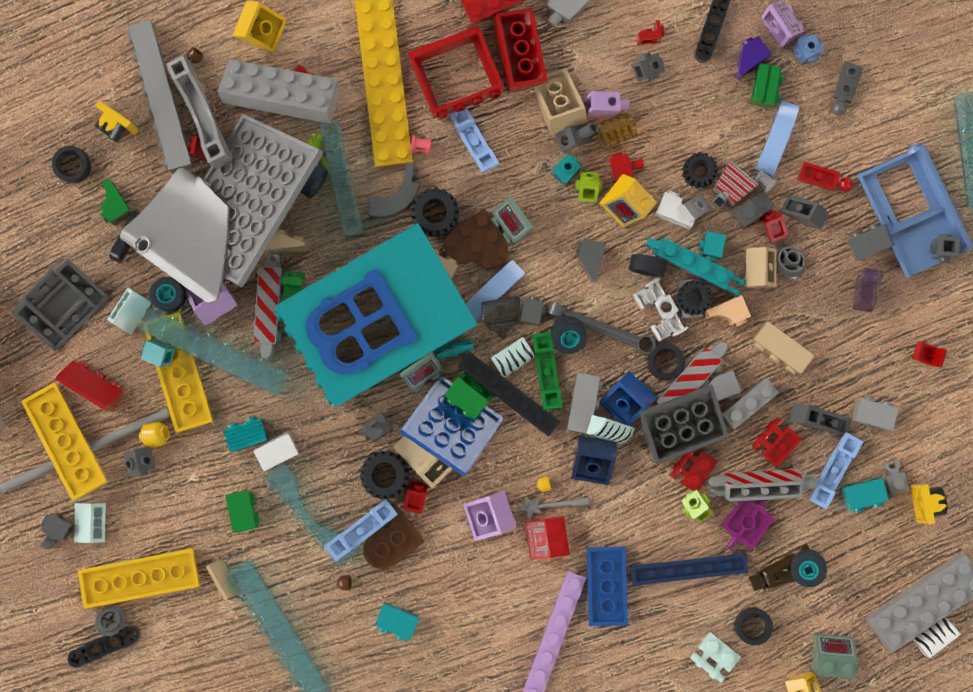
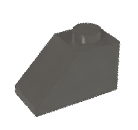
[780,195,829,230]
[576,238,606,283]

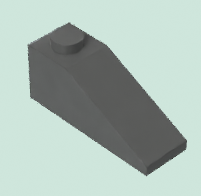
[790,403,852,436]

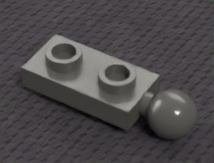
[832,61,863,116]

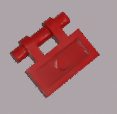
[752,417,802,468]
[669,450,718,491]

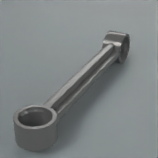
[546,302,656,355]

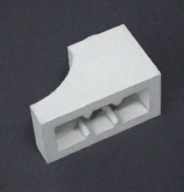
[655,191,695,230]

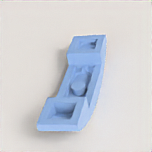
[755,100,799,176]
[449,107,500,173]
[466,260,526,321]
[809,432,863,509]
[324,499,398,562]

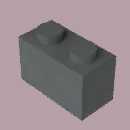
[848,222,895,261]

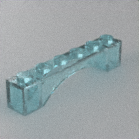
[954,92,973,210]
[265,462,360,565]

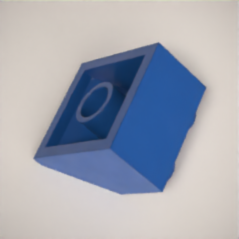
[599,371,656,426]

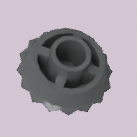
[776,246,806,280]

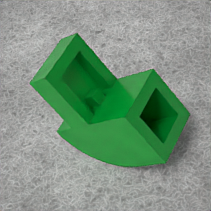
[282,271,306,301]

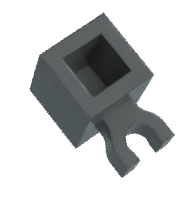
[362,413,393,442]
[41,513,74,550]

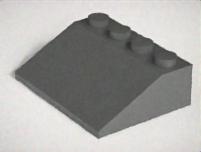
[639,384,729,464]

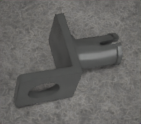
[556,122,598,152]

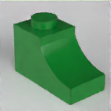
[100,179,132,225]

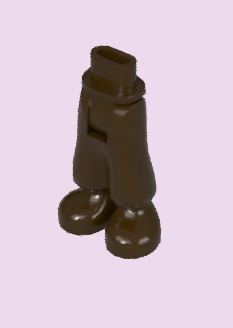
[749,543,811,591]

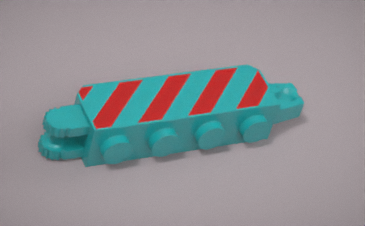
[645,237,746,297]

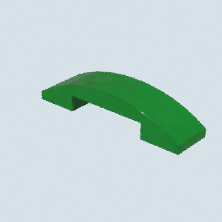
[532,332,563,410]

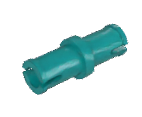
[434,338,474,360]

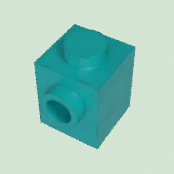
[551,154,581,186]
[698,231,726,262]
[141,339,176,367]

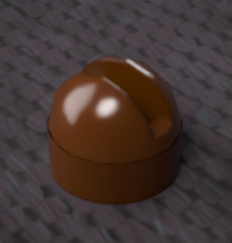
[187,47,204,64]
[337,575,352,591]

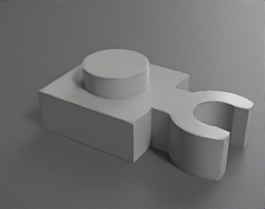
[883,460,910,495]

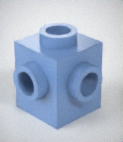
[794,34,823,64]

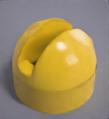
[537,476,552,492]

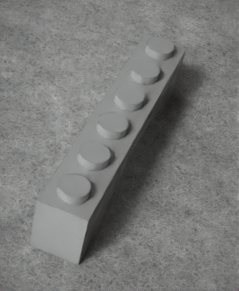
[166,56,233,169]

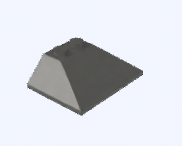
[12,258,110,351]

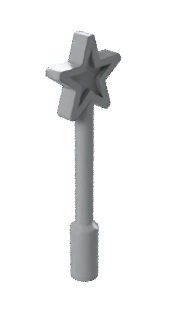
[520,497,589,518]

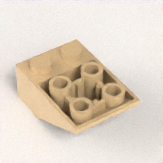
[263,229,309,255]
[393,436,452,488]

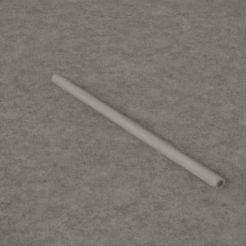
[0,408,171,494]

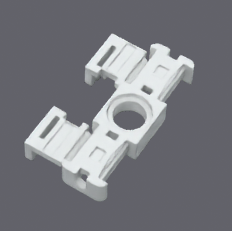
[632,278,688,342]

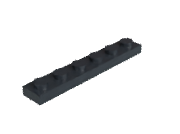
[457,351,560,437]

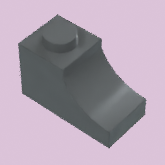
[732,191,775,229]

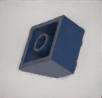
[571,436,617,485]

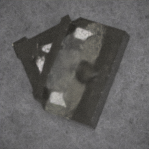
[481,296,520,339]

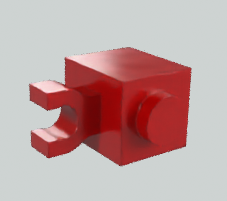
[608,152,644,184]

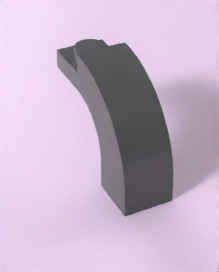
[368,162,420,219]

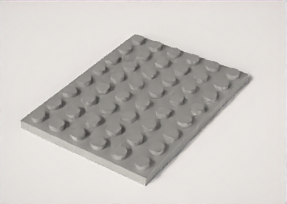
[203,114,323,288]

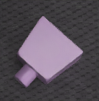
[583,91,629,118]

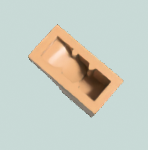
[704,295,751,327]

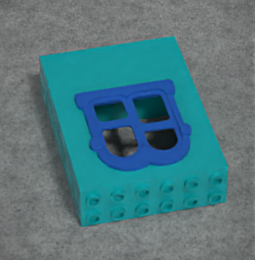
[274,223,477,408]

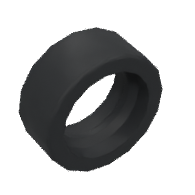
[52,146,91,183]
[629,254,667,277]
[647,344,685,380]
[734,607,773,646]

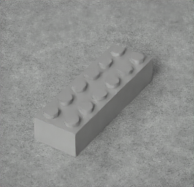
[217,59,342,124]
[865,553,973,653]

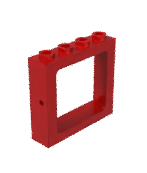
[408,25,504,119]

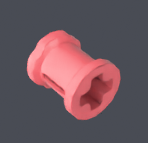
[410,135,432,155]

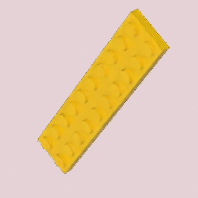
[355,0,413,168]

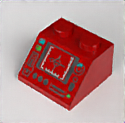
[525,515,570,560]

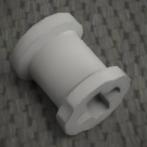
[753,168,777,193]

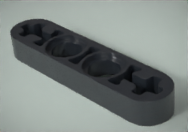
[694,0,730,63]
[67,625,141,667]

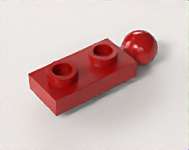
[797,161,854,192]

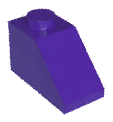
[736,36,772,80]

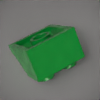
[444,373,495,419]

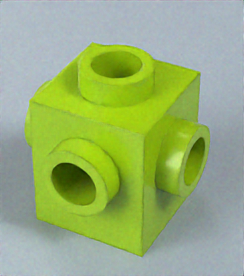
[575,172,603,202]
[681,490,715,524]

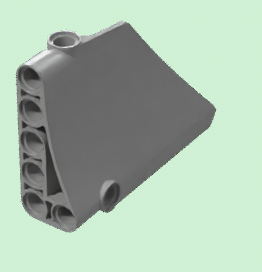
[120,167,229,303]

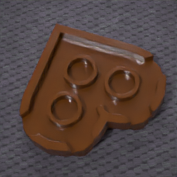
[444,208,508,269]
[363,503,425,569]

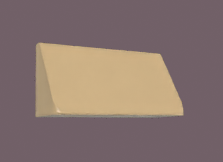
[206,559,240,600]

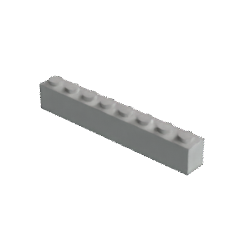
[127,20,194,174]

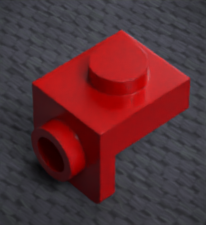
[912,341,947,367]

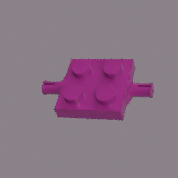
[721,499,775,551]

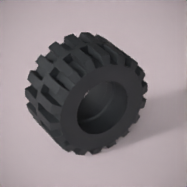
[411,187,459,238]
[360,451,410,500]

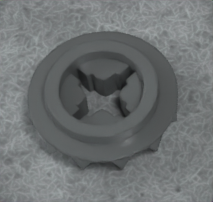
[95,606,126,637]

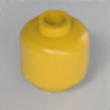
[139,421,170,448]

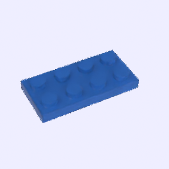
[586,547,628,626]

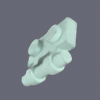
[690,632,741,683]

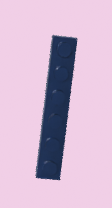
[630,553,748,586]

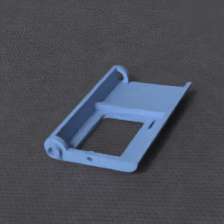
[857,143,973,278]

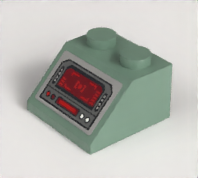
[491,196,533,246]
[398,352,443,392]
[812,634,857,679]

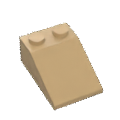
[533,68,587,135]

